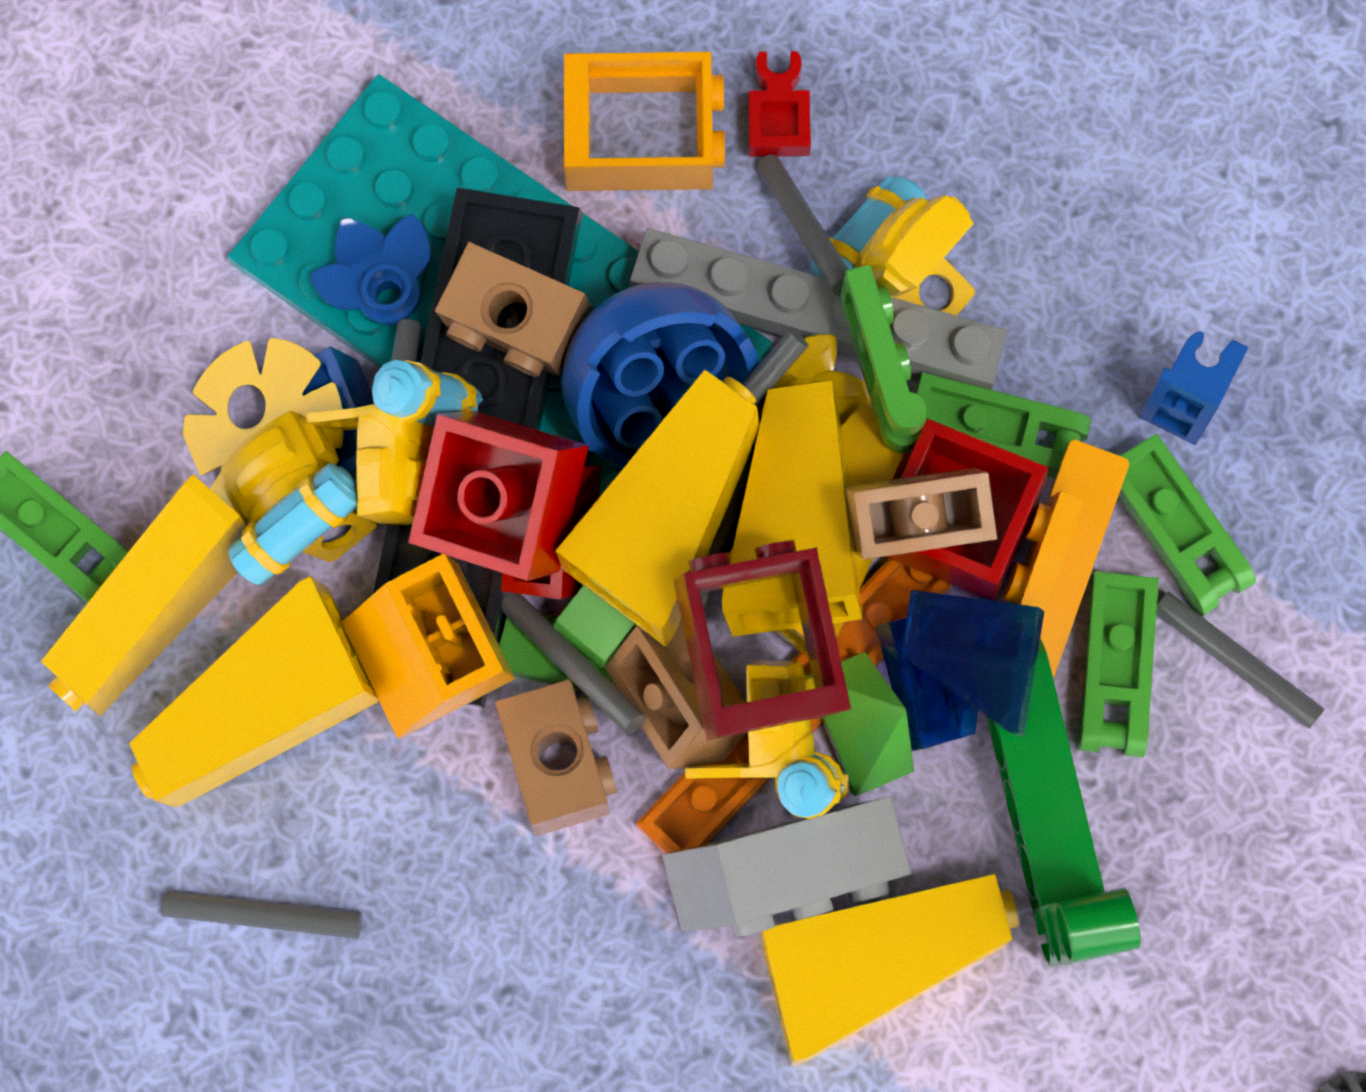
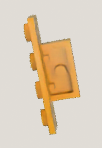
[995,440,1129,679]

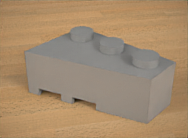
[662,796,911,937]

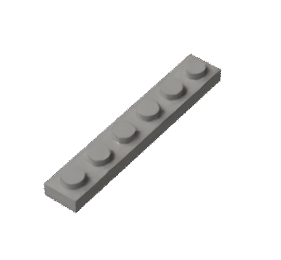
[629,228,1007,390]

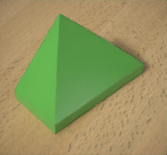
[806,652,914,797]

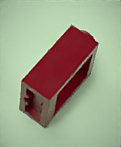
[673,540,851,741]

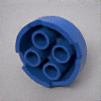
[562,282,759,471]

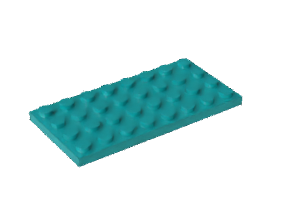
[227,73,772,499]

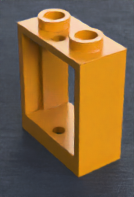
[564,52,725,191]

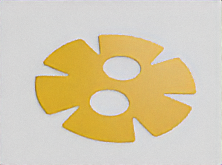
[183,338,344,523]

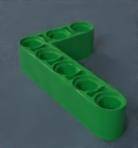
[974,637,1141,966]

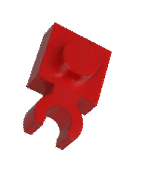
[748,51,811,157]

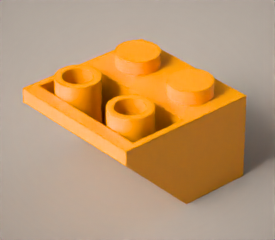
[341,554,515,739]

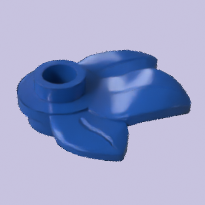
[310,214,431,325]

